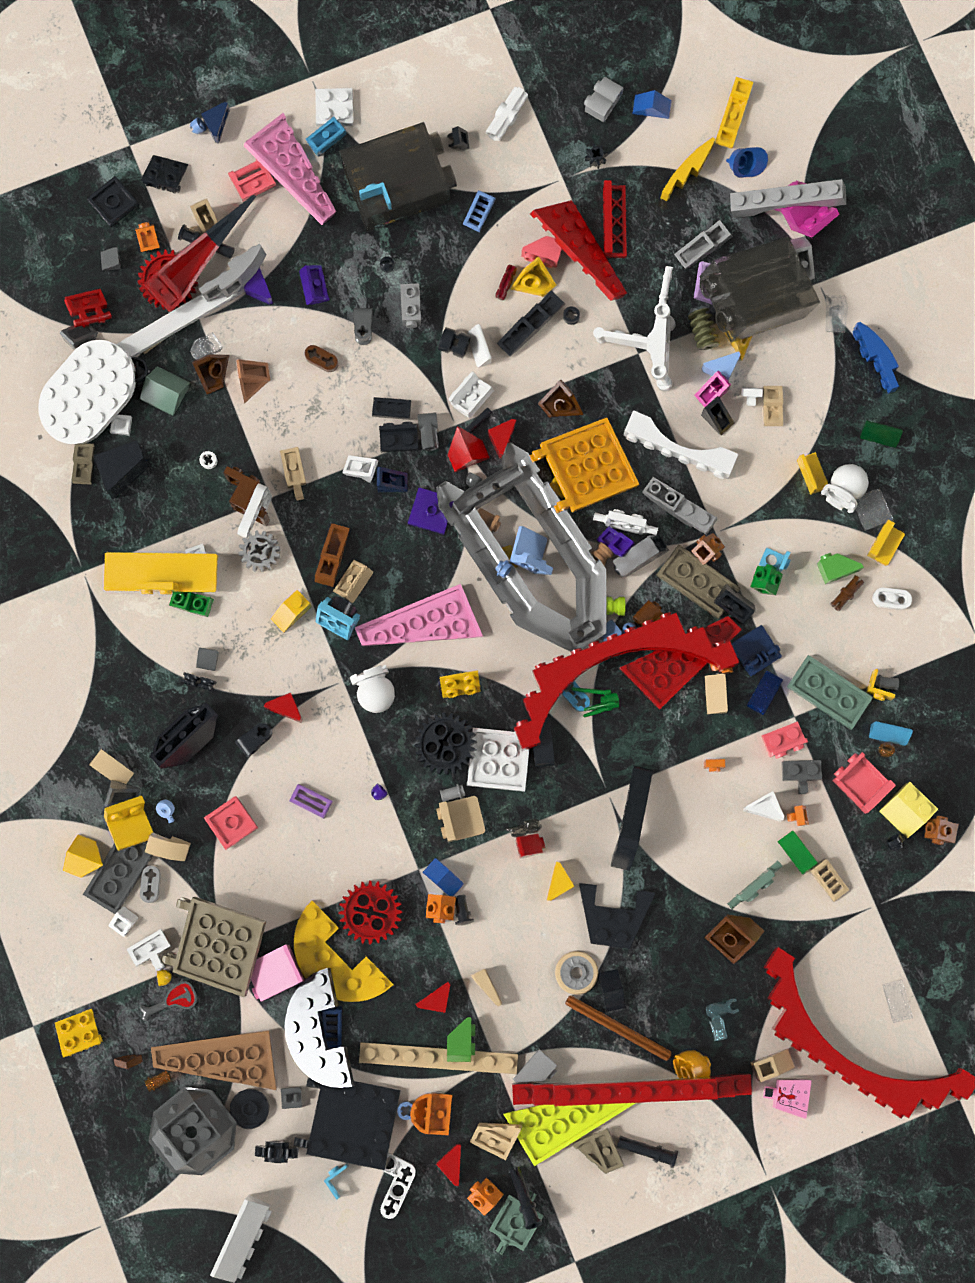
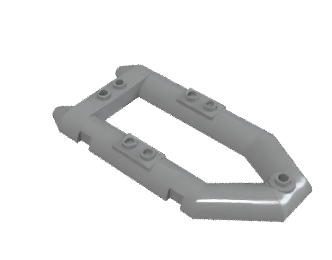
[436,443,606,652]

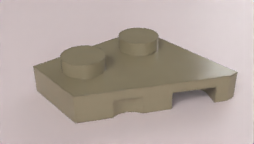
[573,1128,624,1174]

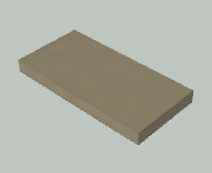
[656,544,741,619]

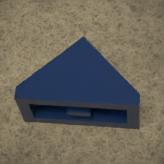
[201,102,230,144]
[377,467,408,492]

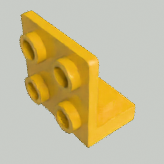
[104,796,153,851]

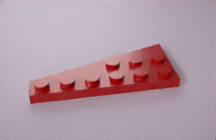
[530,200,627,301]
[619,616,742,710]

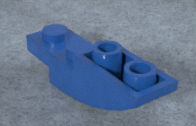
[853,322,899,394]

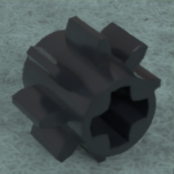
[585,144,608,169]

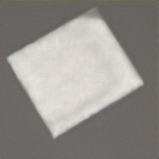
[856,489,893,531]

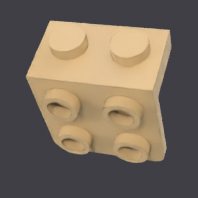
[436,796,485,843]

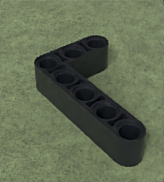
[611,765,653,871]

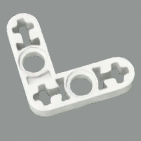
[237,483,272,538]
[381,1152,416,1219]

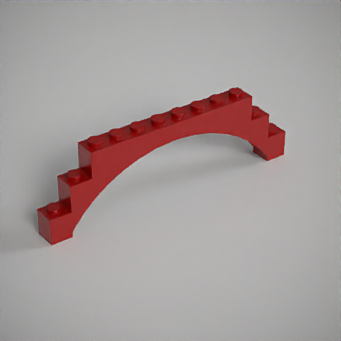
[514,612,739,751]
[764,947,975,1119]
[512,1073,752,1106]

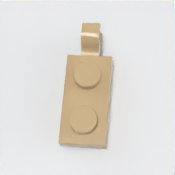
[280,447,306,501]

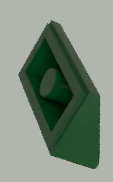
[860,420,903,448]

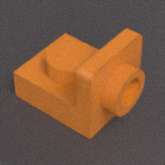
[135,222,160,252]

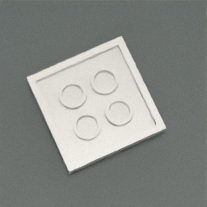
[467,728,529,792]

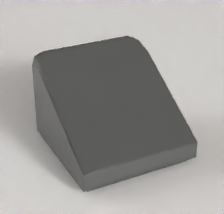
[101,247,121,271]
[196,647,219,671]

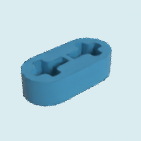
[562,681,590,712]

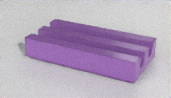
[289,784,333,819]

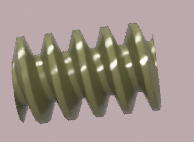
[688,308,720,350]

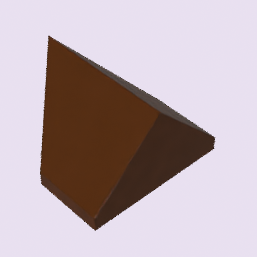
[192,354,230,394]
[538,379,584,418]

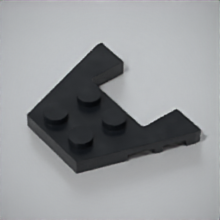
[579,883,655,949]

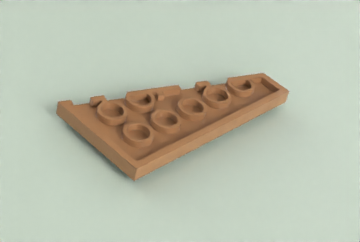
[151,1030,277,1090]

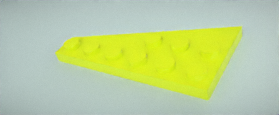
[503,1103,635,1166]

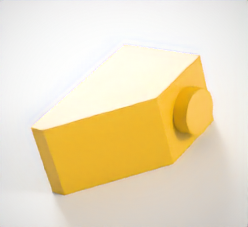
[271,590,312,633]

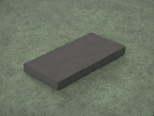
[83,841,153,914]

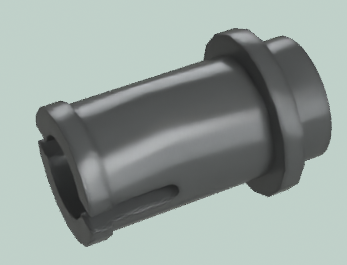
[874,675,899,691]

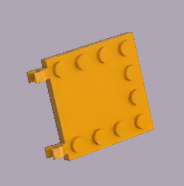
[530,418,639,513]

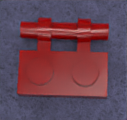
[64,289,112,328]

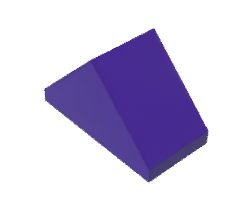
[244,267,273,305]

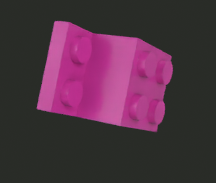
[773,180,839,238]

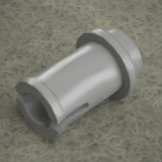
[440,784,465,802]

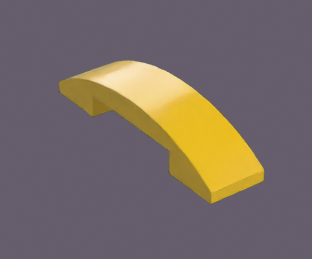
[715,77,753,149]

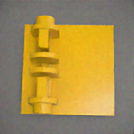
[440,670,481,698]
[55,1009,103,1058]

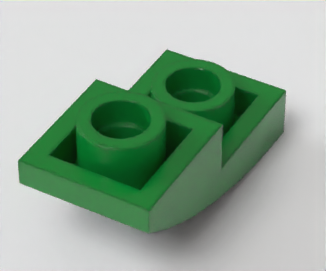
[169,592,214,617]
[777,830,818,875]

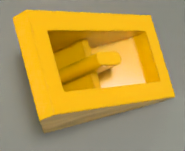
[547,862,574,901]

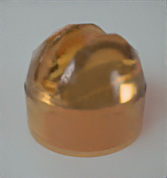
[879,742,895,758]

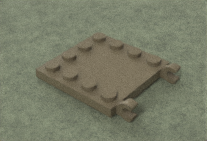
[161,897,266,997]

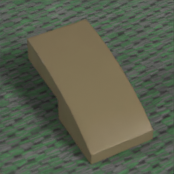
[71,443,94,485]

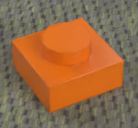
[704,759,725,772]

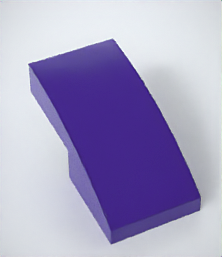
[596,526,635,557]

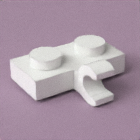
[127,929,172,970]

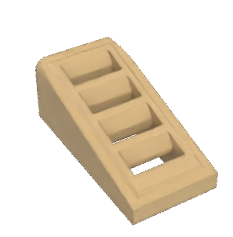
[810,859,849,902]
[471,969,502,1006]

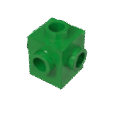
[750,564,783,596]

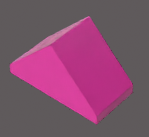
[694,370,731,407]

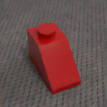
[515,833,546,859]

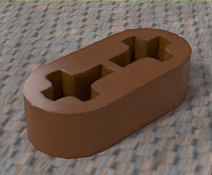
[304,345,338,372]

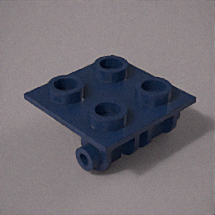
[731,625,782,677]

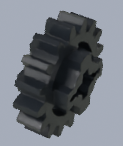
[255,1140,299,1163]

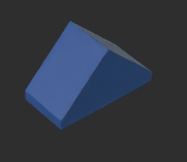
[633,90,672,119]
[422,858,464,896]

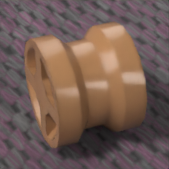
[590,542,614,565]

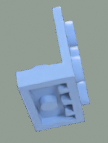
[510,526,553,575]

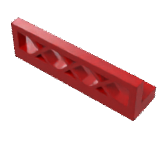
[603,180,627,258]

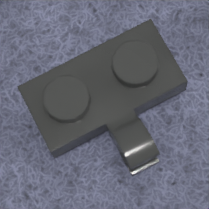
[781,760,822,794]

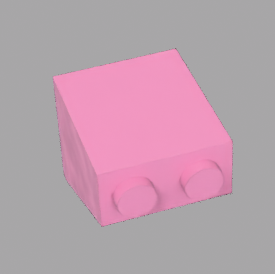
[251,945,305,1001]

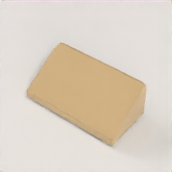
[333,560,373,603]
[705,674,728,714]

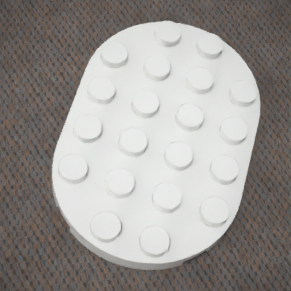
[39,340,136,444]

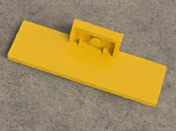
[104,553,218,595]

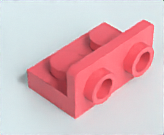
[761,721,808,759]

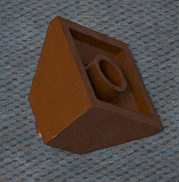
[705,914,764,964]

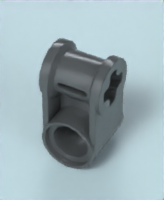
[353,308,373,345]

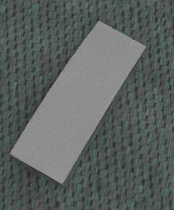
[674,220,733,269]

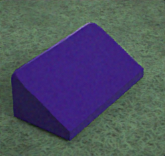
[299,265,329,305]

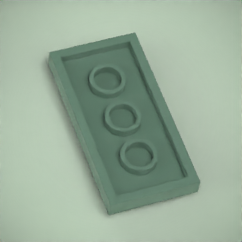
[787,655,873,730]

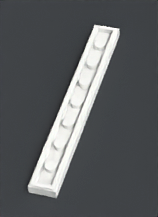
[117,286,245,358]

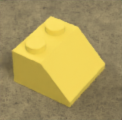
[879,782,938,838]

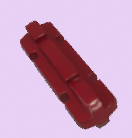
[495,264,517,301]

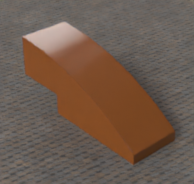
[315,523,350,587]

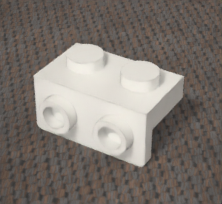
[449,372,494,418]

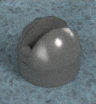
[466,472,482,488]

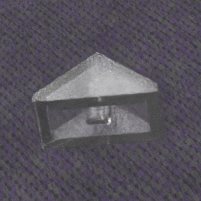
[826,295,848,332]

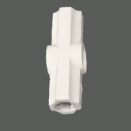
[486,87,528,141]

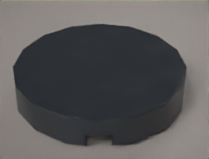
[230,1089,270,1129]

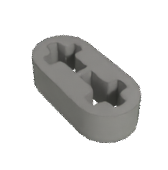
[140,866,161,903]

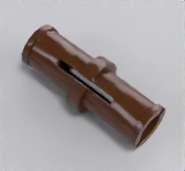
[830,575,864,611]

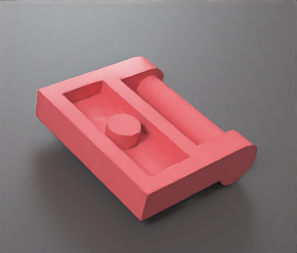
[228,159,276,202]

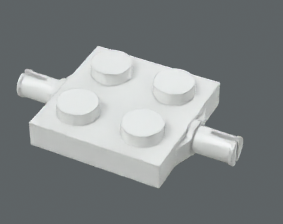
[593,509,658,535]

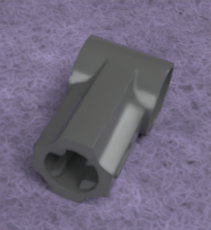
[418,412,439,451]

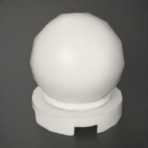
[821,464,869,513]
[350,665,395,713]

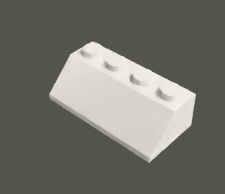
[210,1195,272,1283]

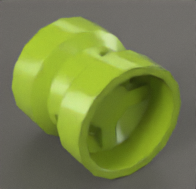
[606,596,625,616]

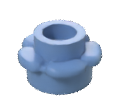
[495,560,513,578]

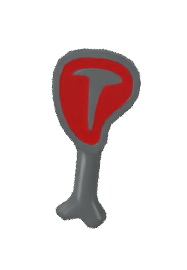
[140,981,198,1021]

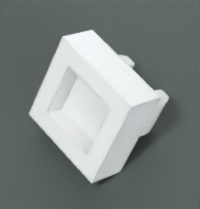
[741,387,763,406]

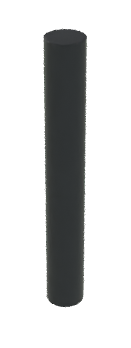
[447,407,492,449]

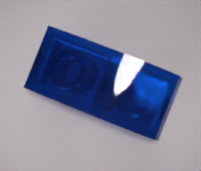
[747,671,783,715]

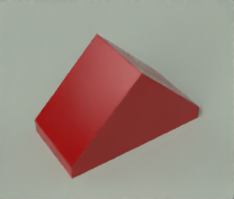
[488,419,516,459]
[264,692,303,723]
[415,982,450,1013]
[436,1143,461,1186]

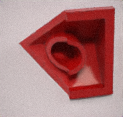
[448,426,490,472]

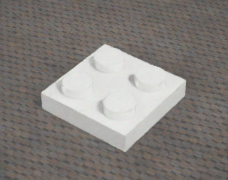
[315,88,353,127]

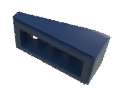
[322,1006,342,1048]

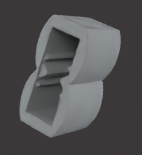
[584,77,623,122]

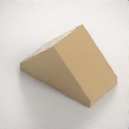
[190,198,218,233]

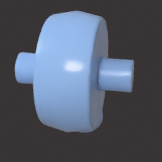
[156,800,174,823]

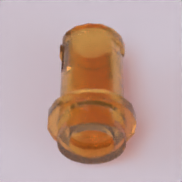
[145,1070,171,1092]

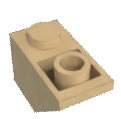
[751,1049,795,1082]

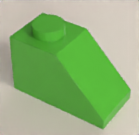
[817,553,864,585]

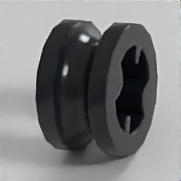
[563,306,580,325]
[181,672,200,687]
[197,677,217,691]

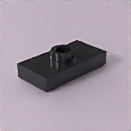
[372,397,411,420]

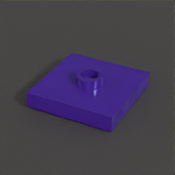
[408,488,454,535]

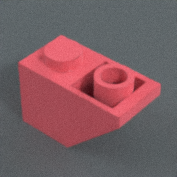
[521,236,563,268]

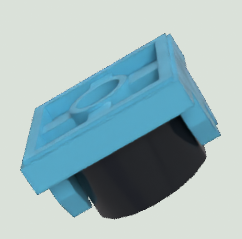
[315,596,360,640]

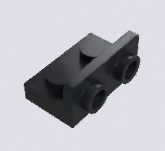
[379,422,418,453]

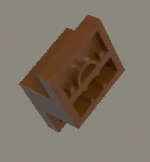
[223,466,270,527]

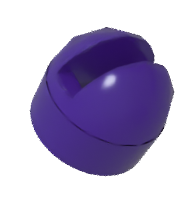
[371,783,388,800]

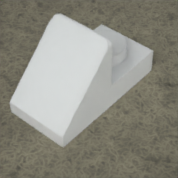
[343,455,378,483]

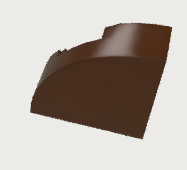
[114,1055,143,1069]

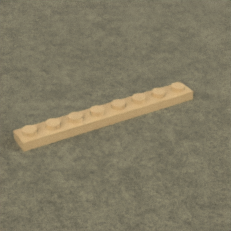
[359,1042,518,1074]

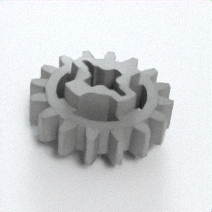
[238,530,280,572]

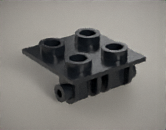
[141,155,188,194]

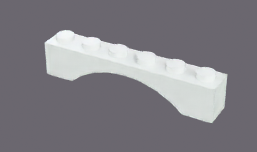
[623,411,738,479]

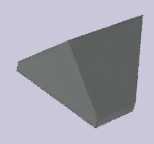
[60,324,98,350]
[101,780,141,815]

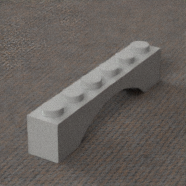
[730,179,846,218]

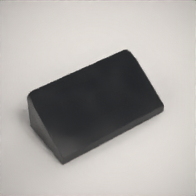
[714,584,756,624]

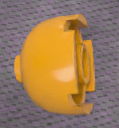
[673,1050,711,1079]

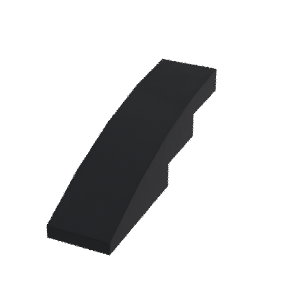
[497,290,565,357]

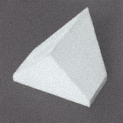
[743,791,784,822]

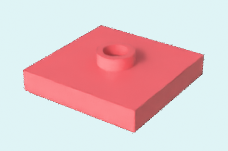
[204,796,258,850]

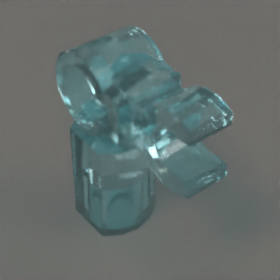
[706,999,739,1041]

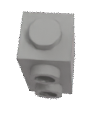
[400,283,421,328]

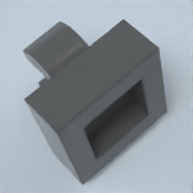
[281,1087,302,1109]

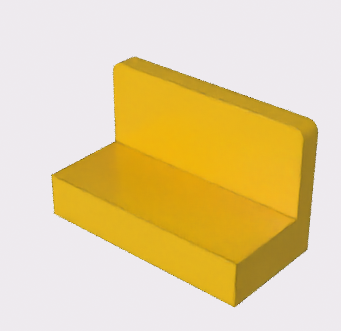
[797,452,828,495]
[867,520,905,566]

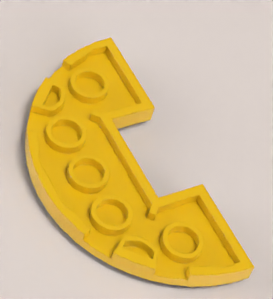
[294,900,394,1002]

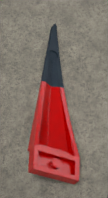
[143,195,256,312]

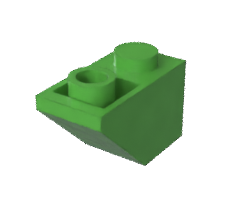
[447,1017,475,1062]

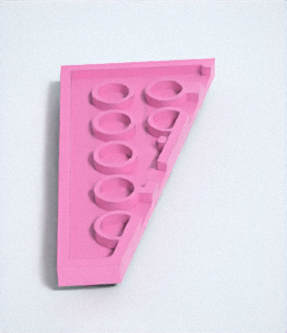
[244,113,336,225]
[355,584,483,646]

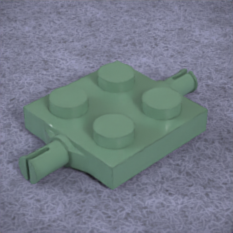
[727,860,783,910]
[489,1191,544,1255]

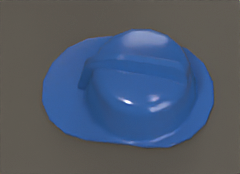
[726,147,768,178]

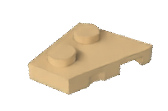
[470,1123,522,1160]

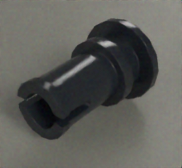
[455,895,474,926]

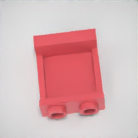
[832,752,896,814]

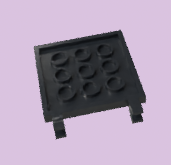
[293,1078,401,1171]

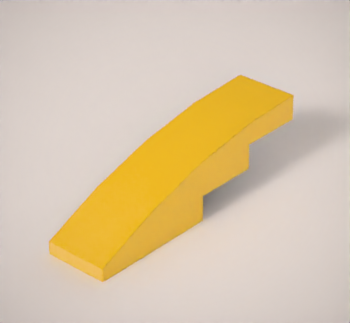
[661,137,716,201]

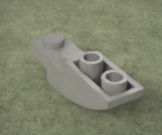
[199,244,267,302]
[643,477,717,535]

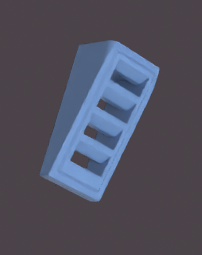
[463,190,496,232]

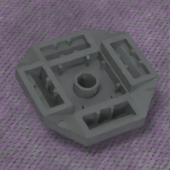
[148,1086,237,1176]

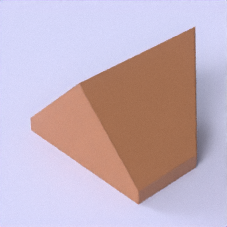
[236,359,270,404]

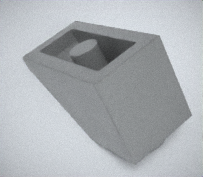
[787,236,815,283]
[513,1049,557,1082]

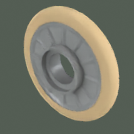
[555,951,598,995]

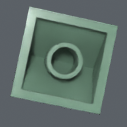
[140,366,191,416]

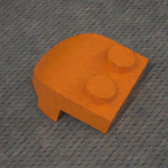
[410,1093,452,1135]

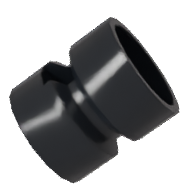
[438,327,471,359]
[131,357,151,388]

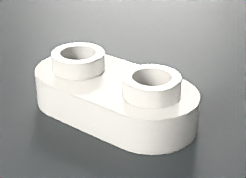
[872,588,912,610]

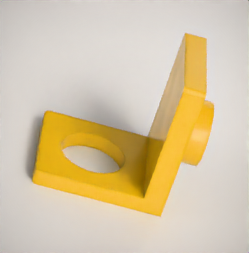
[866,669,895,701]

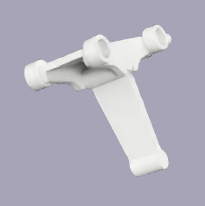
[593,266,676,392]

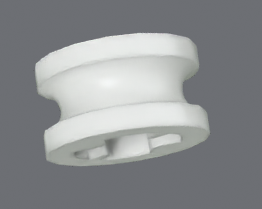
[199,451,217,469]

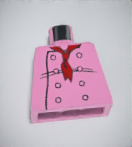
[763,1079,811,1119]

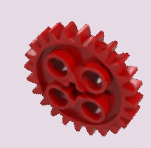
[138,249,199,310]
[339,880,402,945]

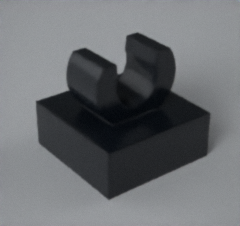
[447,126,469,151]

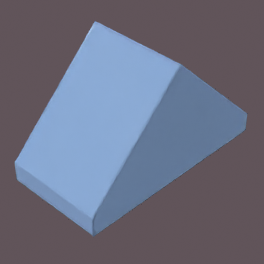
[702,352,740,380]

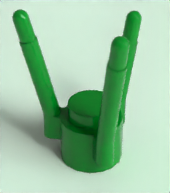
[572,687,619,718]

